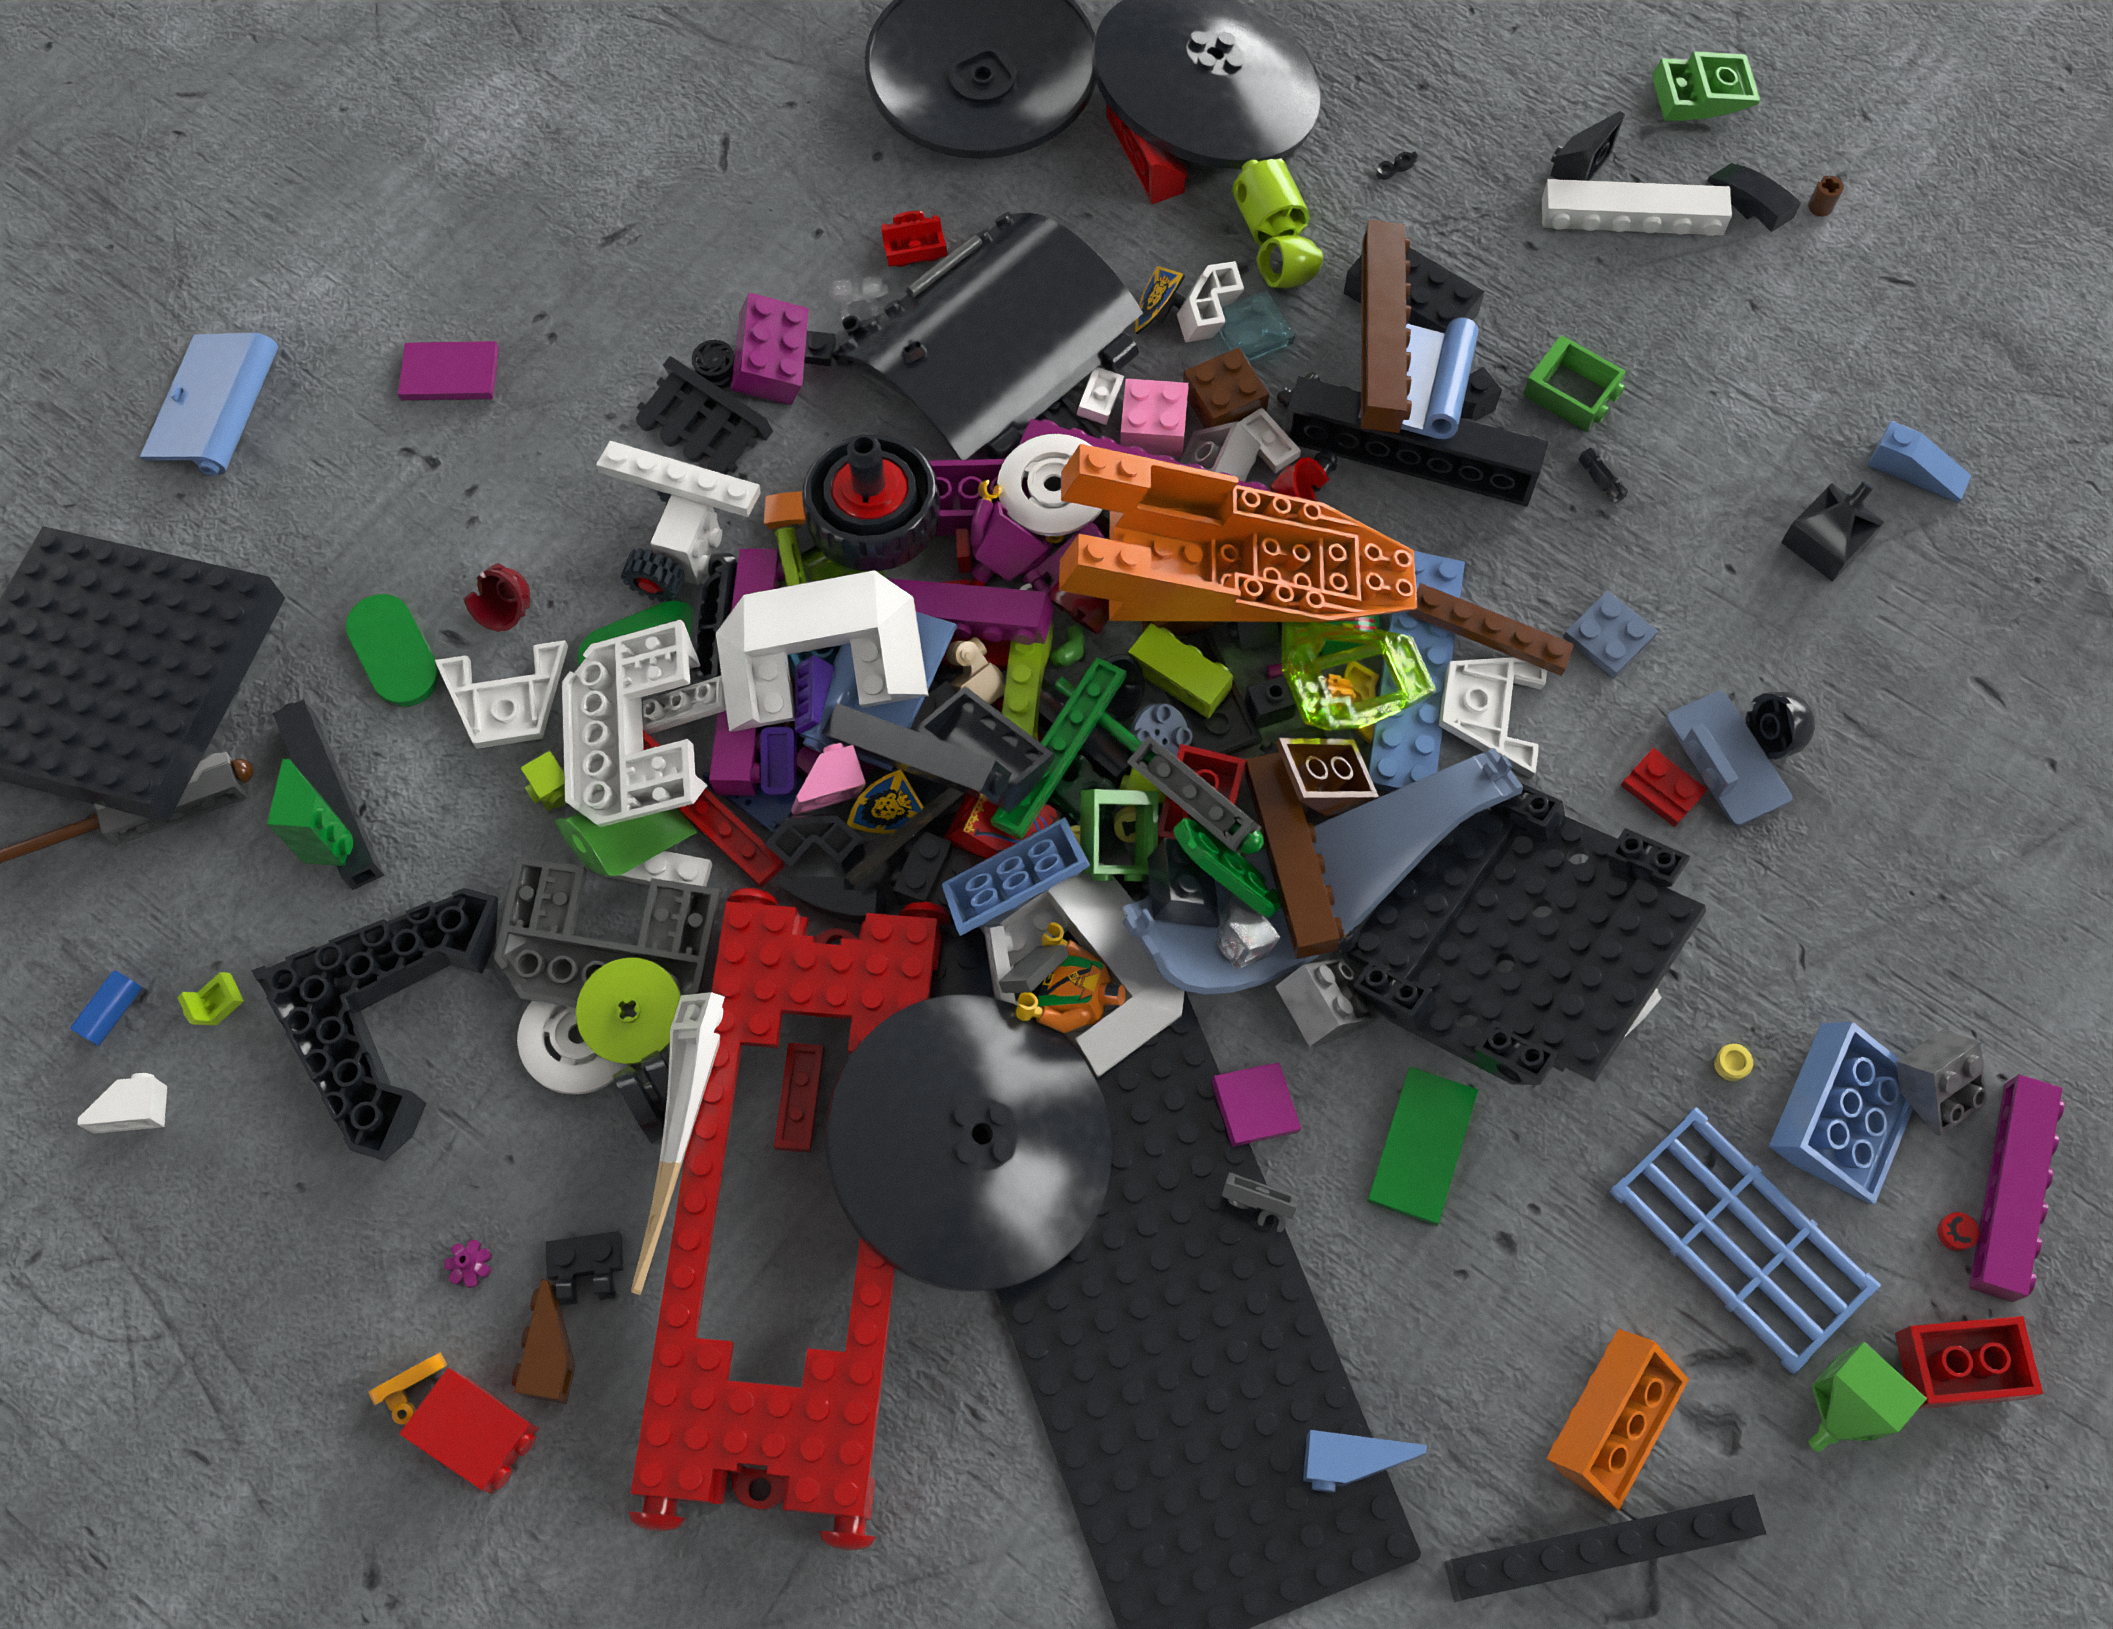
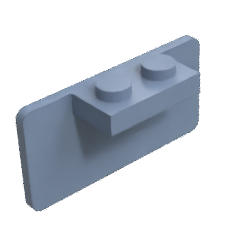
[1666,691,1792,827]

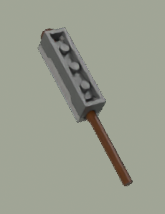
[0,752,253,864]

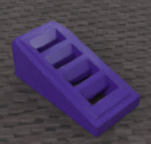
[795,656,835,734]

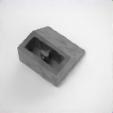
[1275,959,1377,1047]
[1896,1030,1987,1136]

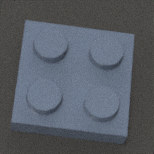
[1563,590,1658,679]

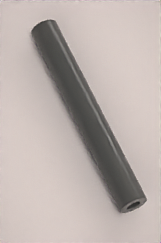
[906,235,982,298]

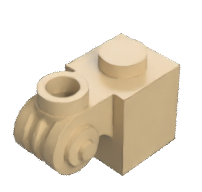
[946,637,1005,704]

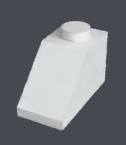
[77,1073,167,1134]

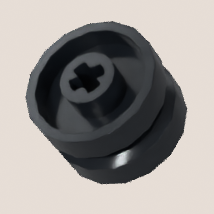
[613,1049,669,1144]

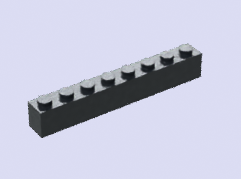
[1444,1494,1766,1602]

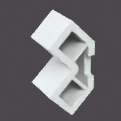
[1177,261,1244,343]

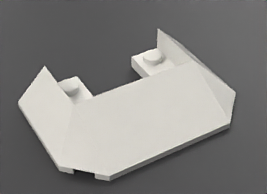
[716,570,929,732]
[562,620,707,827]
[979,863,1185,1078]

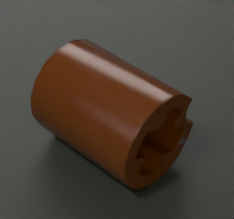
[1808,175,1844,217]

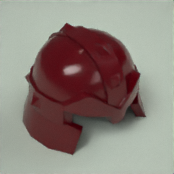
[463,563,530,632]

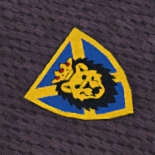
[1135,266,1186,334]
[847,769,932,834]

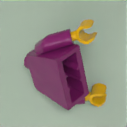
[970,480,1064,583]

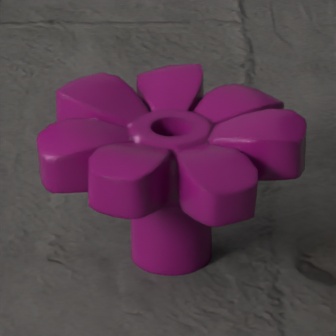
[444,1240,492,1288]

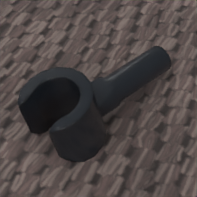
[842,313,884,336]

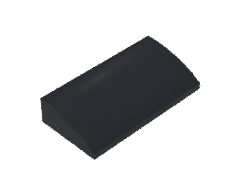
[914,686,1055,814]

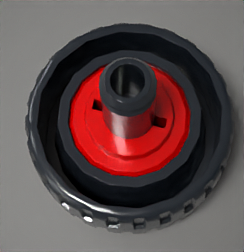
[802,434,940,571]

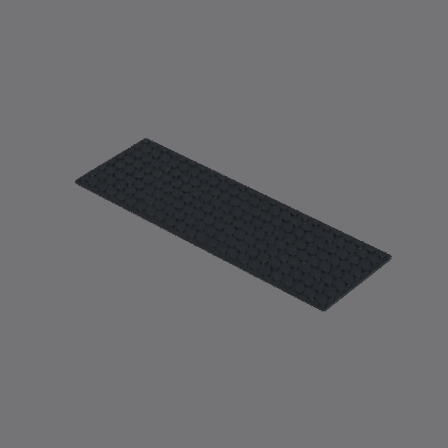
[841,766,1421,1629]

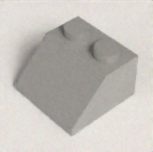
[1179,421,1261,482]

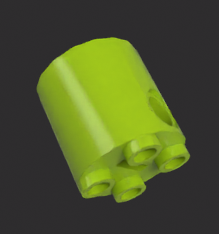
[1231,159,1310,247]

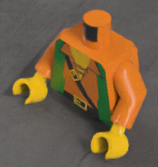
[1016,922,1126,1033]

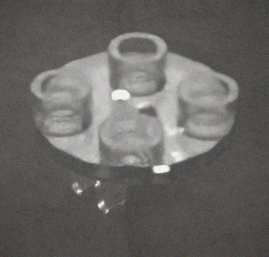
[827,276,888,319]

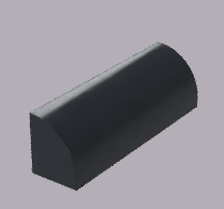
[1038,678,1133,790]

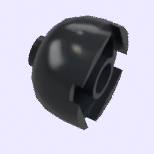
[1745,692,1815,760]

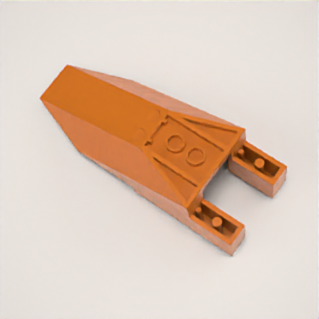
[1059,444,1417,622]

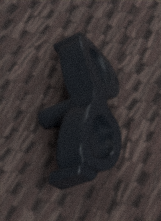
[1376,151,1418,180]

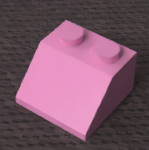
[791,743,866,816]

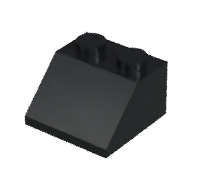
[1147,838,1220,928]

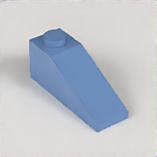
[1868,420,1972,503]
[1303,1430,1427,1492]

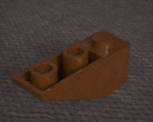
[512,1279,576,1404]

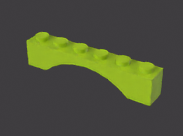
[1002,620,1054,741]

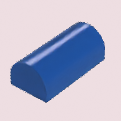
[70,970,143,1046]

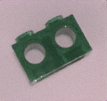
[1050,755,1117,825]

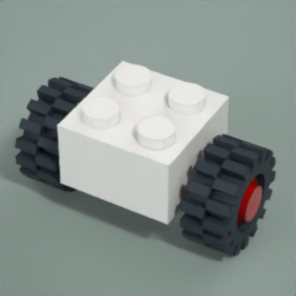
[620,491,722,602]

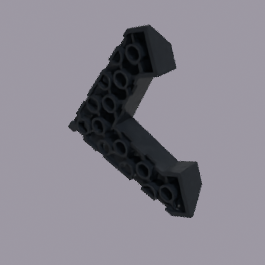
[251,888,498,1161]

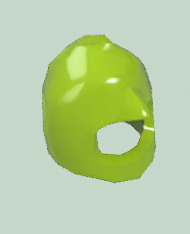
[1256,235,1324,288]

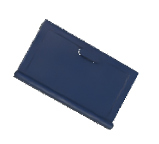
[702,753,805,832]

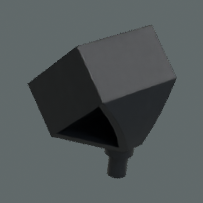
[1781,481,1884,582]

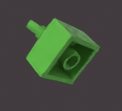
[1808,1342,1927,1452]

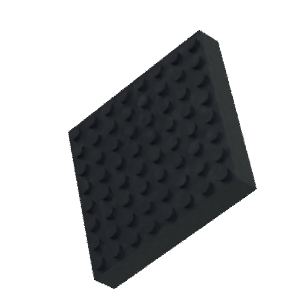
[0,526,285,823]

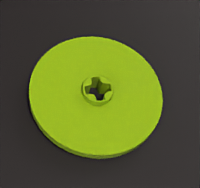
[576,958,681,1064]

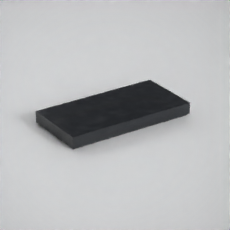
[1165,629,1262,755]

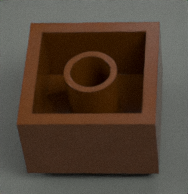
[1183,347,1269,429]

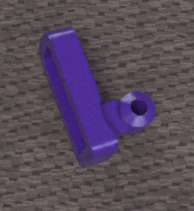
[761,727,797,796]

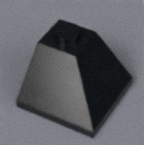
[1550,111,1625,181]

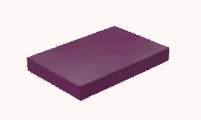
[398,341,499,401]

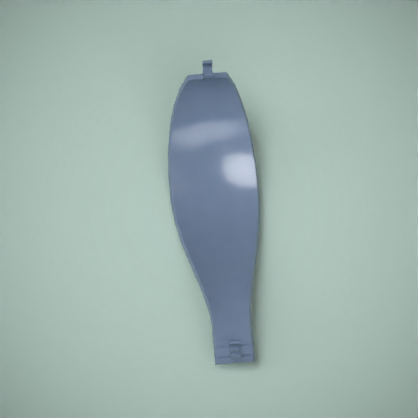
[1120,748,1523,995]

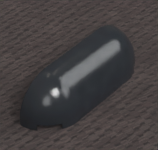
[691,564,736,681]

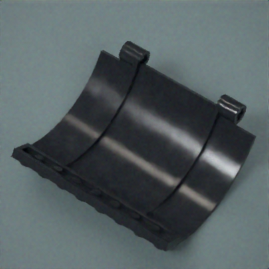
[832,212,1143,460]

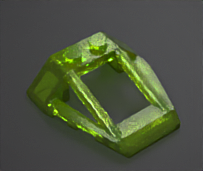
[1282,622,1436,731]

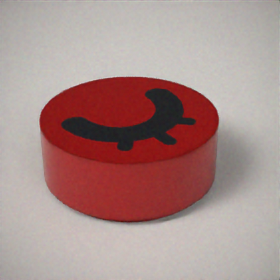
[1937,1212,1979,1251]

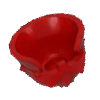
[1270,457,1330,502]

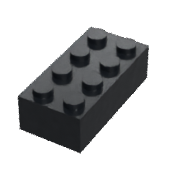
[1344,247,1485,334]

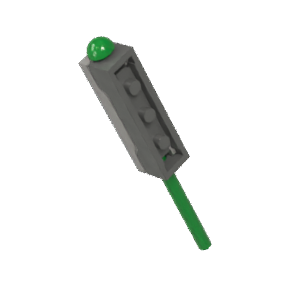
[1055,677,1264,854]

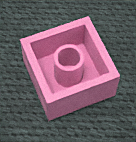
[1120,379,1188,457]

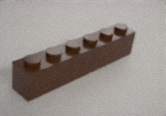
[1245,752,1344,959]

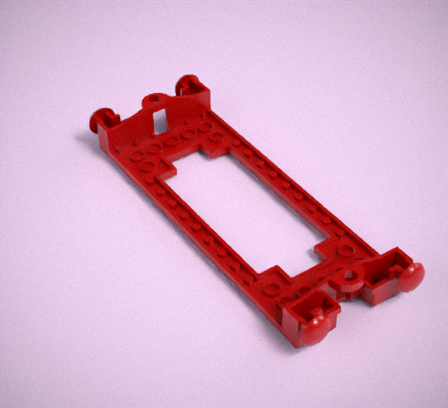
[628,888,951,1551]

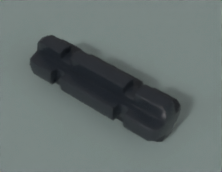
[1579,448,1628,503]

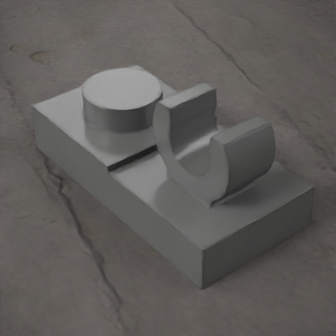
[1221,1173,1299,1232]

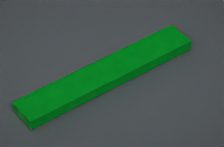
[990,657,1126,841]

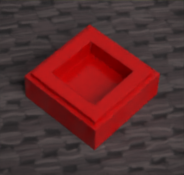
[956,528,972,573]

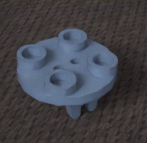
[1130,703,1192,757]

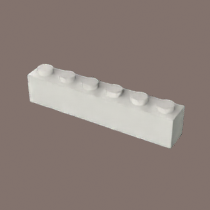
[1542,179,1732,236]

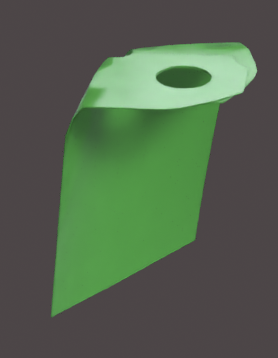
[554,808,698,876]

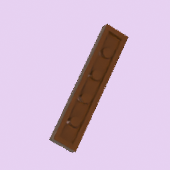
[1407,583,1574,676]

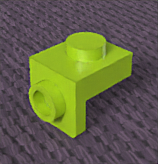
[177,972,244,1026]

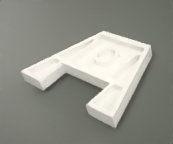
[435,640,568,749]
[1438,657,1547,779]

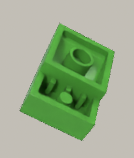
[1652,51,1760,121]

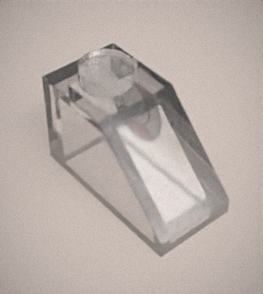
[1216,892,1280,970]

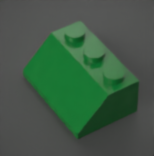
[267,759,353,866]

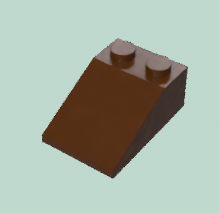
[1275,738,1379,818]

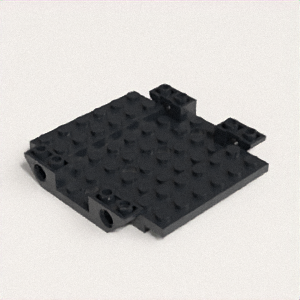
[1346,783,1706,1085]

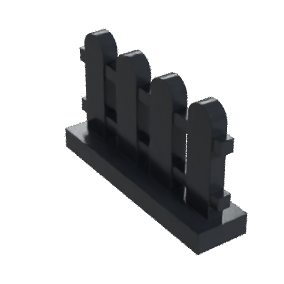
[636,356,773,475]

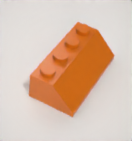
[1546,1328,1689,1511]

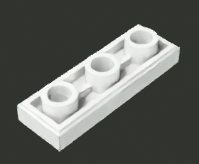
[642,676,726,734]

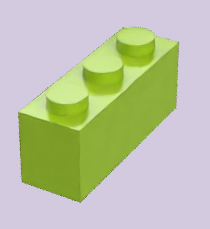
[1128,623,1233,719]

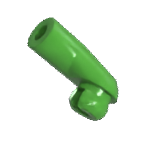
[1050,625,1084,668]

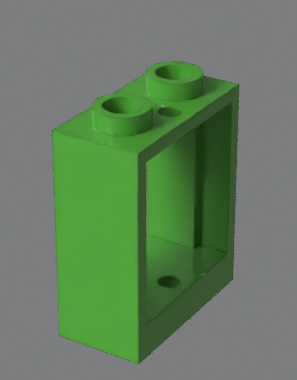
[1523,335,1626,432]
[1080,789,1158,881]

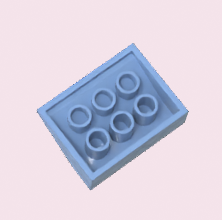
[942,818,1090,936]
[1769,1022,1914,1204]

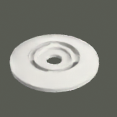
[997,434,1103,536]
[517,1001,634,1095]

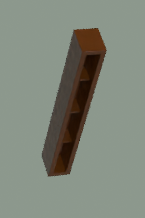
[1361,219,1412,433]

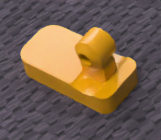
[368,1352,447,1425]

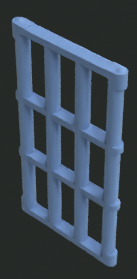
[1609,1107,1881,1375]

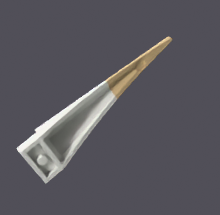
[631,992,725,1295]

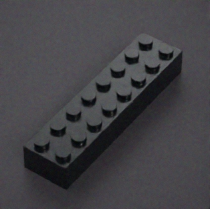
[1284,376,1549,507]

